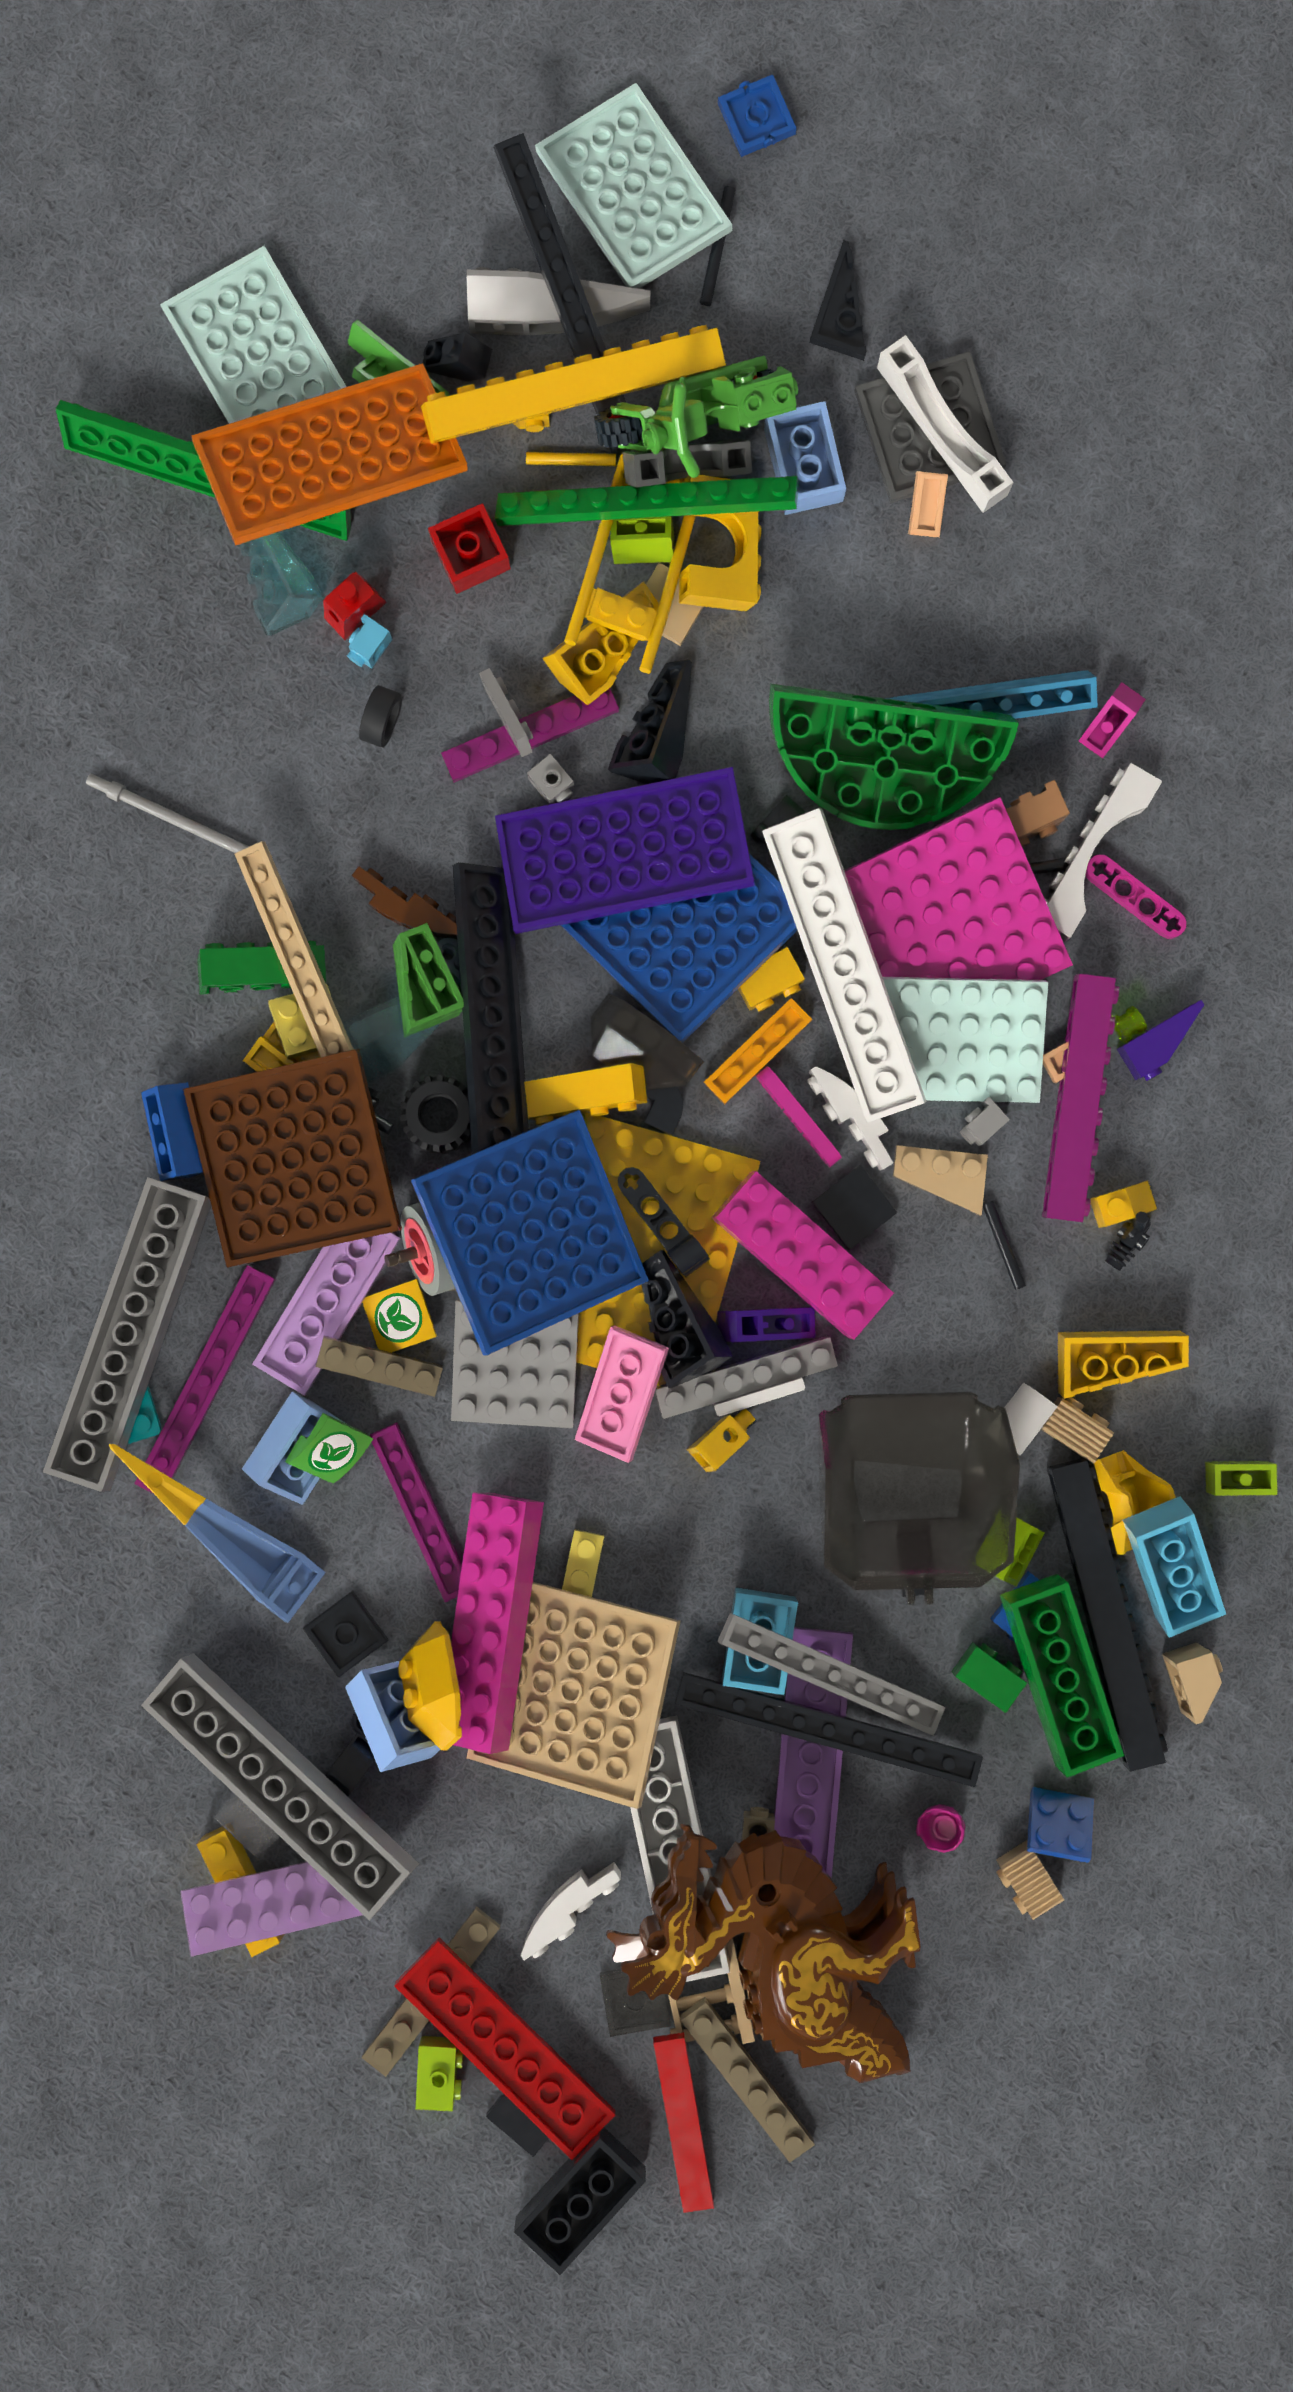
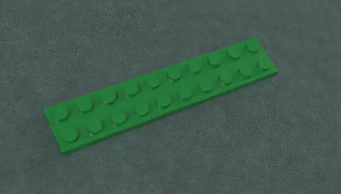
[56,400,351,541]

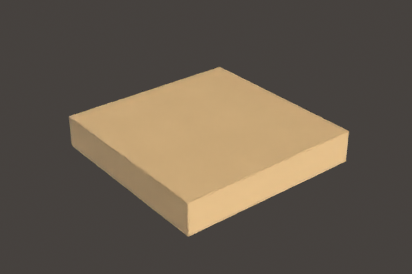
[646,562,704,646]

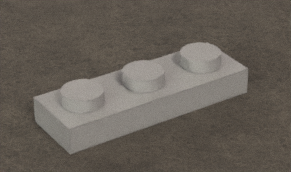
[479,668,533,757]

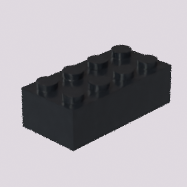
[514,2127,646,2275]

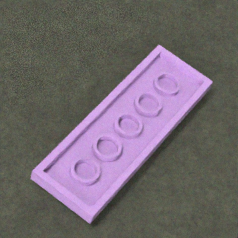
[252,1233,401,1396]
[181,1861,363,1957]

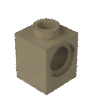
[741,1807,775,1841]

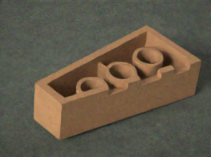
[1004,780,1070,848]

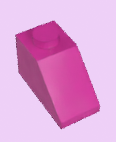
[1079,682,1146,758]

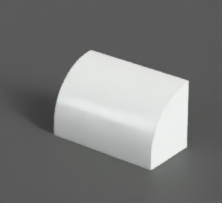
[987,1383,1058,1456]

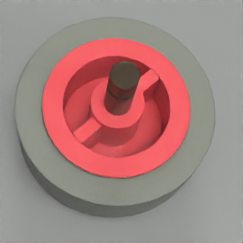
[384,1203,455,1296]

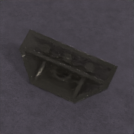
[590,993,704,1090]

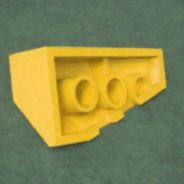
[542,582,659,705]

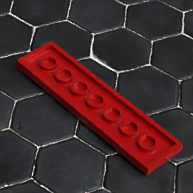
[394,1937,616,2160]

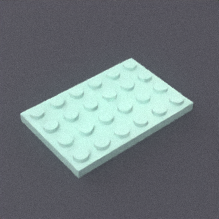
[535,83,732,288]
[160,246,346,424]
[882,977,1048,1103]

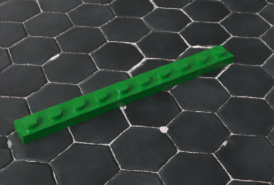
[495,476,799,526]

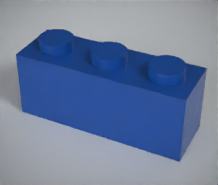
[141,1082,203,1182]

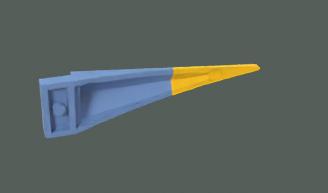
[109,1444,326,1622]

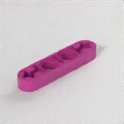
[1085,855,1186,939]
[755,1066,842,1167]

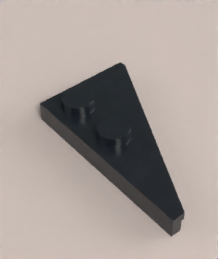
[809,240,867,361]

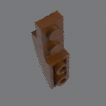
[352,866,457,939]

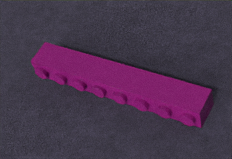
[1042,974,1119,1223]

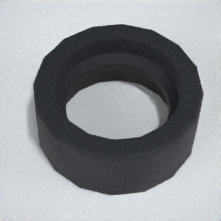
[359,685,402,748]

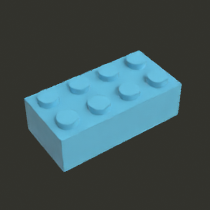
[1123,1496,1226,1638]

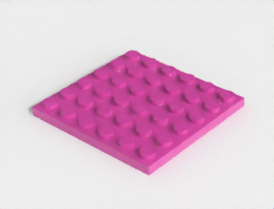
[844,796,1073,980]

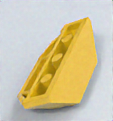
[398,1621,462,1750]

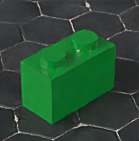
[951,1642,1027,1713]

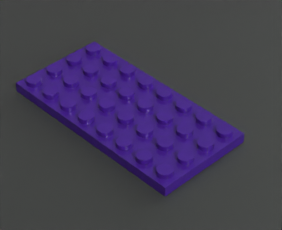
[495,767,755,934]

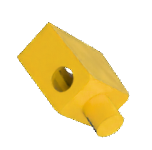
[686,1409,757,1472]

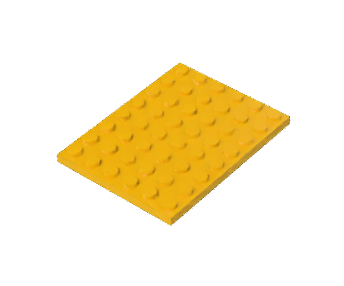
[577,1113,761,1386]

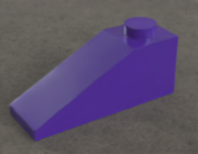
[1117,1000,1204,1081]
[717,1307,816,1342]

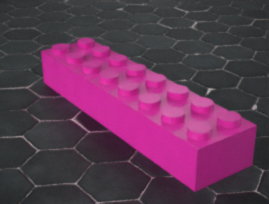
[451,1493,544,1754]

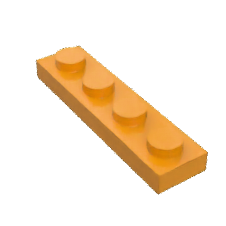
[704,998,812,1105]

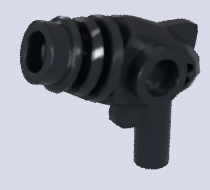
[1105,1212,1151,1271]

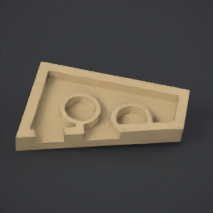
[893,1146,988,1216]

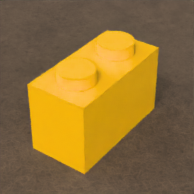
[738,947,805,1012]

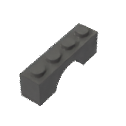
[623,438,752,487]

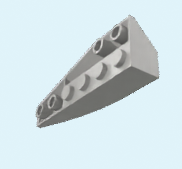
[467,267,650,335]

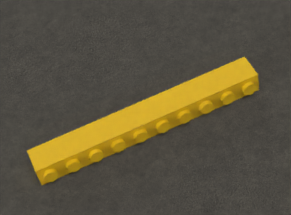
[421,325,726,444]

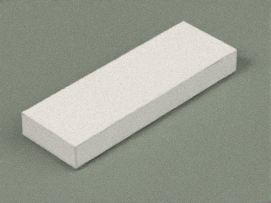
[713,1377,805,1417]

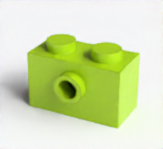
[415,2036,464,2111]

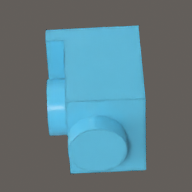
[347,614,393,668]

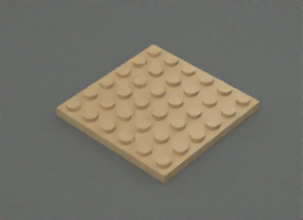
[466,1582,680,1809]

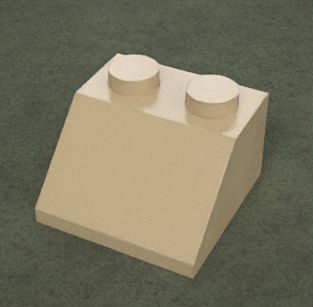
[1162,1643,1223,1724]

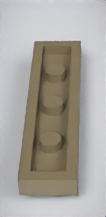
[316,1336,443,1397]

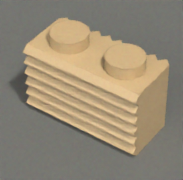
[1041,1397,1114,1463]
[996,1841,1064,1920]

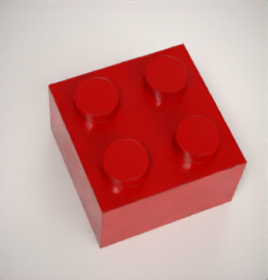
[428,503,511,594]

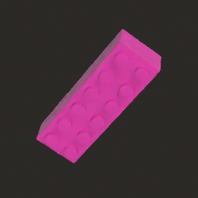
[711,1171,894,1340]

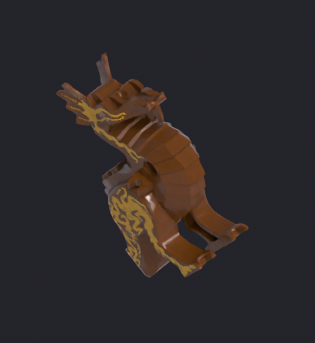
[606,1824,921,2083]

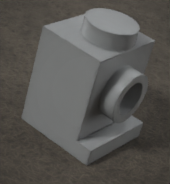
[960,1097,1010,1146]

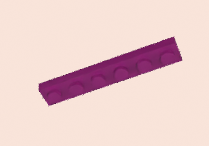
[441,688,619,783]

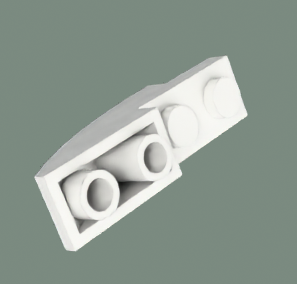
[807,1067,893,1171]
[521,1862,621,1961]

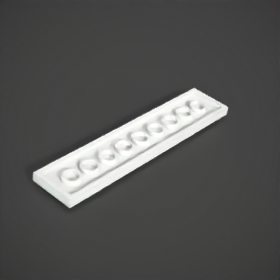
[762,808,927,1123]

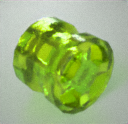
[1113,1006,1148,1044]

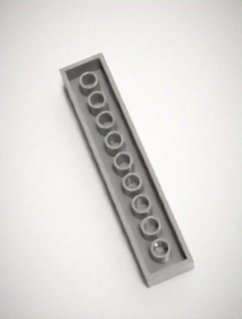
[43,1177,211,1492]
[141,1653,419,1921]

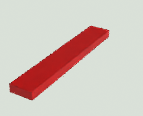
[653,2032,714,2213]

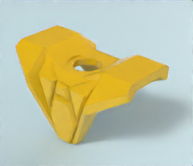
[1094,1450,1175,1555]

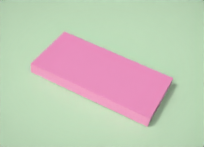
[574,1325,669,1463]

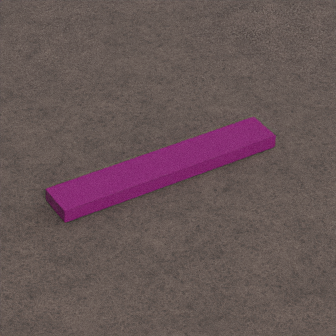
[370,1422,462,1603]

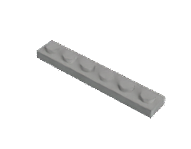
[655,1336,838,1419]

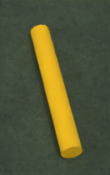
[526,452,616,466]

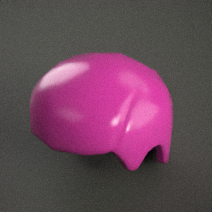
[916,1804,965,1853]

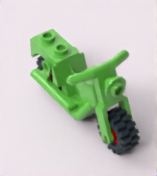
[594,355,798,478]

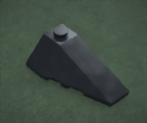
[608,659,692,784]
[642,1250,733,1388]

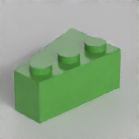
[393,923,464,1038]

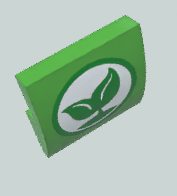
[285,1413,374,1484]

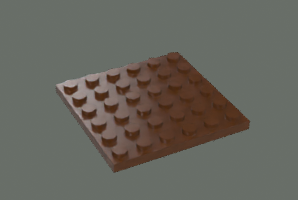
[183,1049,402,1268]

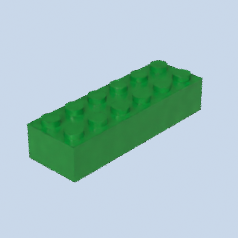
[1000,1574,1124,1778]

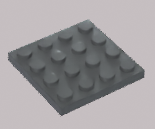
[854,351,1006,504]

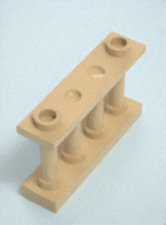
[668,1938,755,2051]

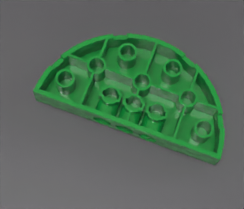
[769,683,1019,830]

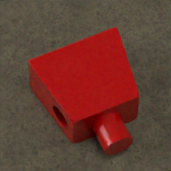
[323,571,387,640]

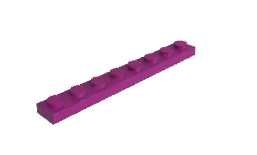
[134,1265,276,1494]

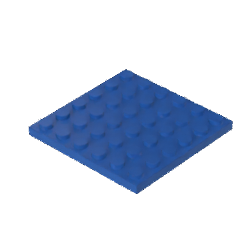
[560,854,797,1044]
[411,1110,649,1355]

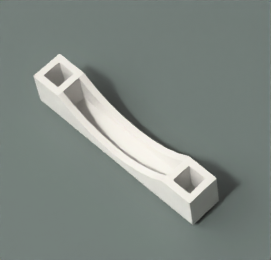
[877,335,1014,513]
[1044,763,1162,942]

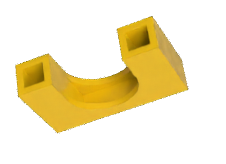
[679,475,762,611]

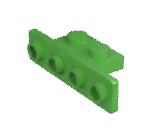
[348,320,449,397]

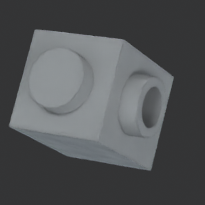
[527,754,575,804]

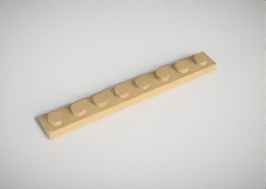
[235,841,354,1057]

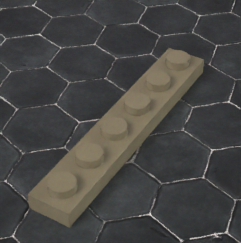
[362,1906,501,2077]
[680,1997,815,2163]

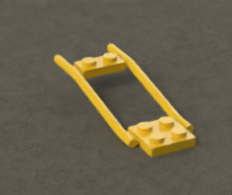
[564,454,696,674]

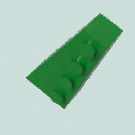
[197,941,326,995]

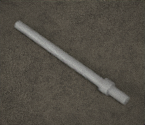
[86,773,249,853]

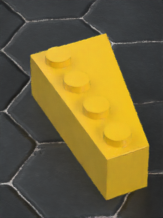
[1058,1330,1189,1399]

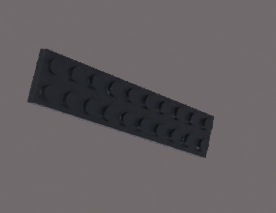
[452,862,529,1154]

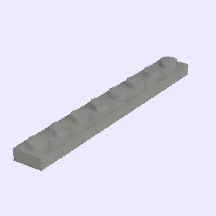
[717,1613,946,1736]

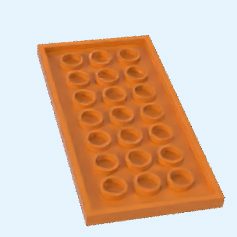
[192,363,468,546]

